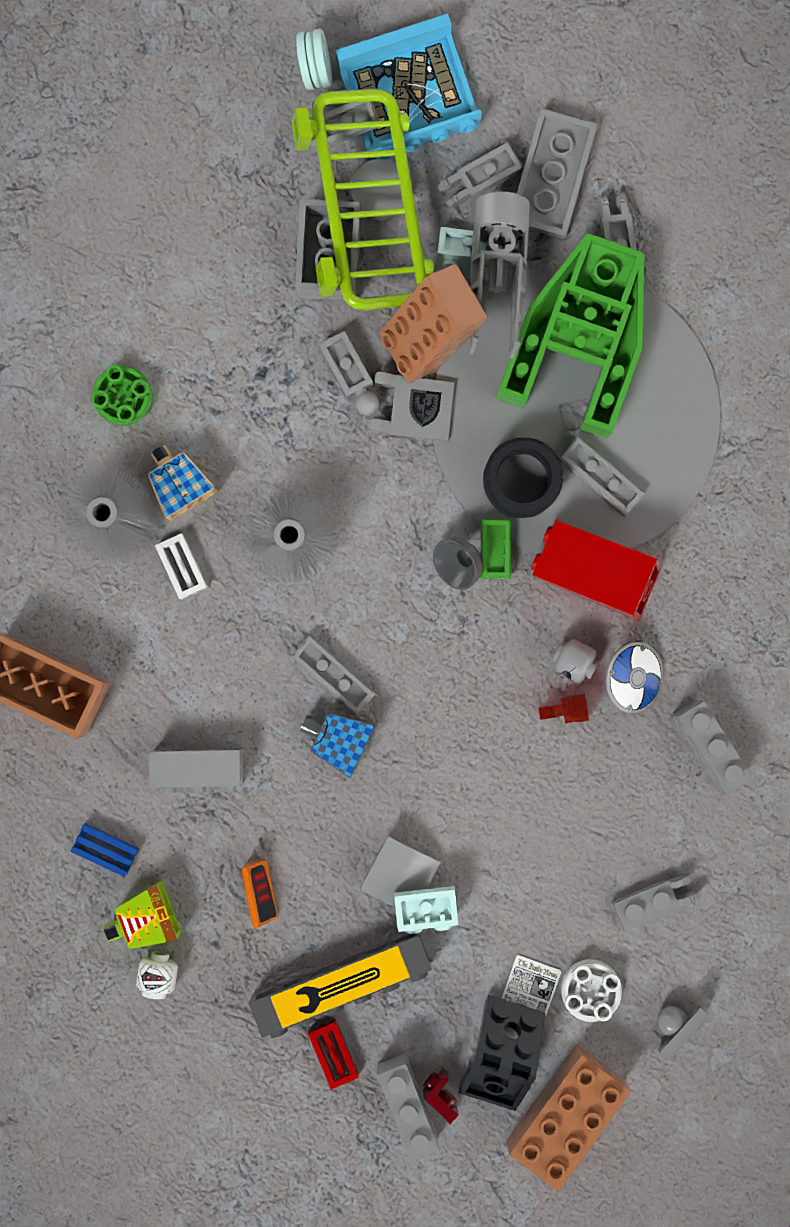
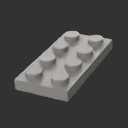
[517,109,597,240]

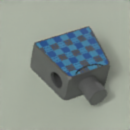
[300,711,375,778]

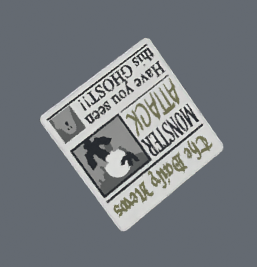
[502,955,561,1015]

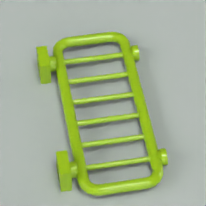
[291,89,434,310]

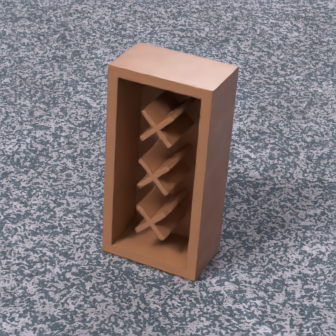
[379,264,488,384]
[0,632,111,739]
[506,1045,631,1192]

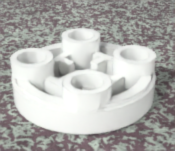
[561,959,622,1022]

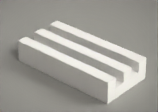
[155,533,208,600]

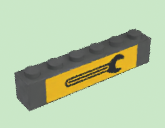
[249,933,432,1038]

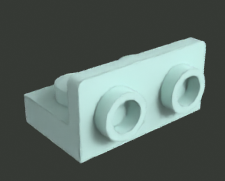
[435,227,490,281]
[394,886,459,934]

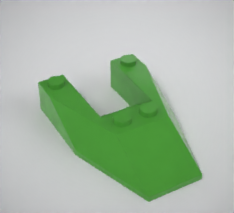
[495,233,644,439]

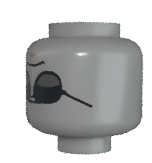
[552,639,600,683]

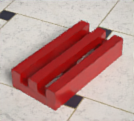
[308,1019,359,1090]

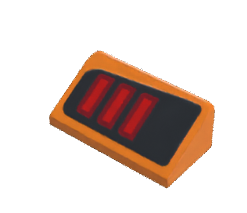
[241,860,278,928]

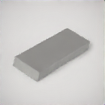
[559,436,646,516]
[290,635,377,716]

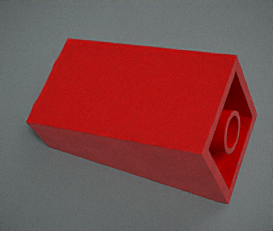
[531,520,662,621]

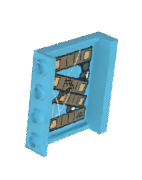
[335,13,482,161]

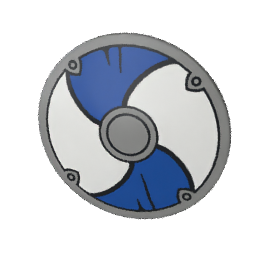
[605,642,664,713]

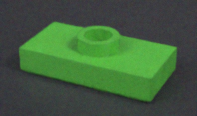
[480,519,511,579]

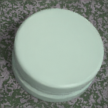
[296,28,332,90]

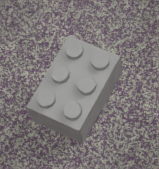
[295,199,361,301]

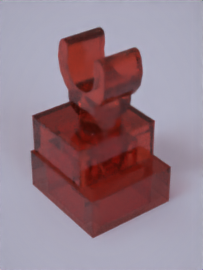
[538,692,589,723]

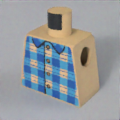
[148,445,218,522]

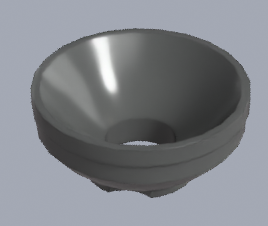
[433,536,482,590]

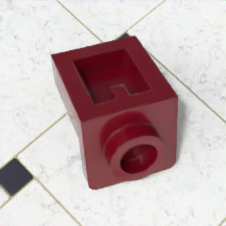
[423,1068,459,1124]

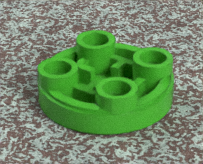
[91,365,153,426]

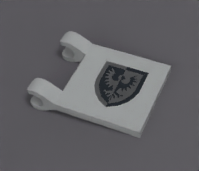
[369,372,455,441]

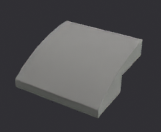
[360,835,441,907]

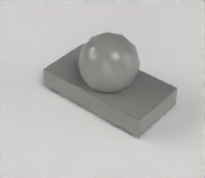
[657,1005,709,1061]

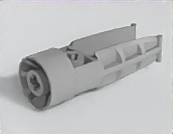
[468,192,530,358]

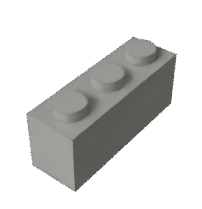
[671,700,753,795]
[149,748,243,793]
[377,1053,439,1162]

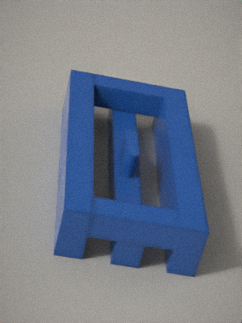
[70,823,139,877]

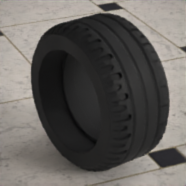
[483,437,563,518]

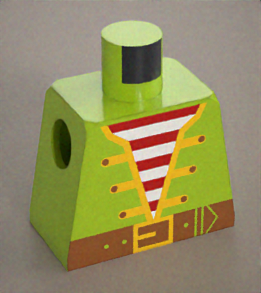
[104,880,182,949]

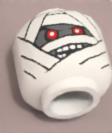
[136,951,178,999]

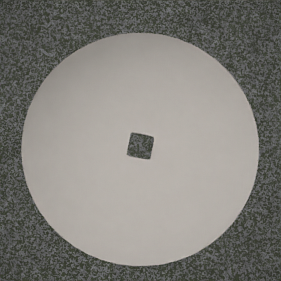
[432,273,721,554]

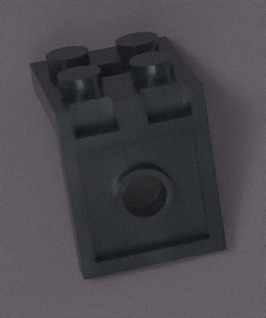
[458,995,545,1111]

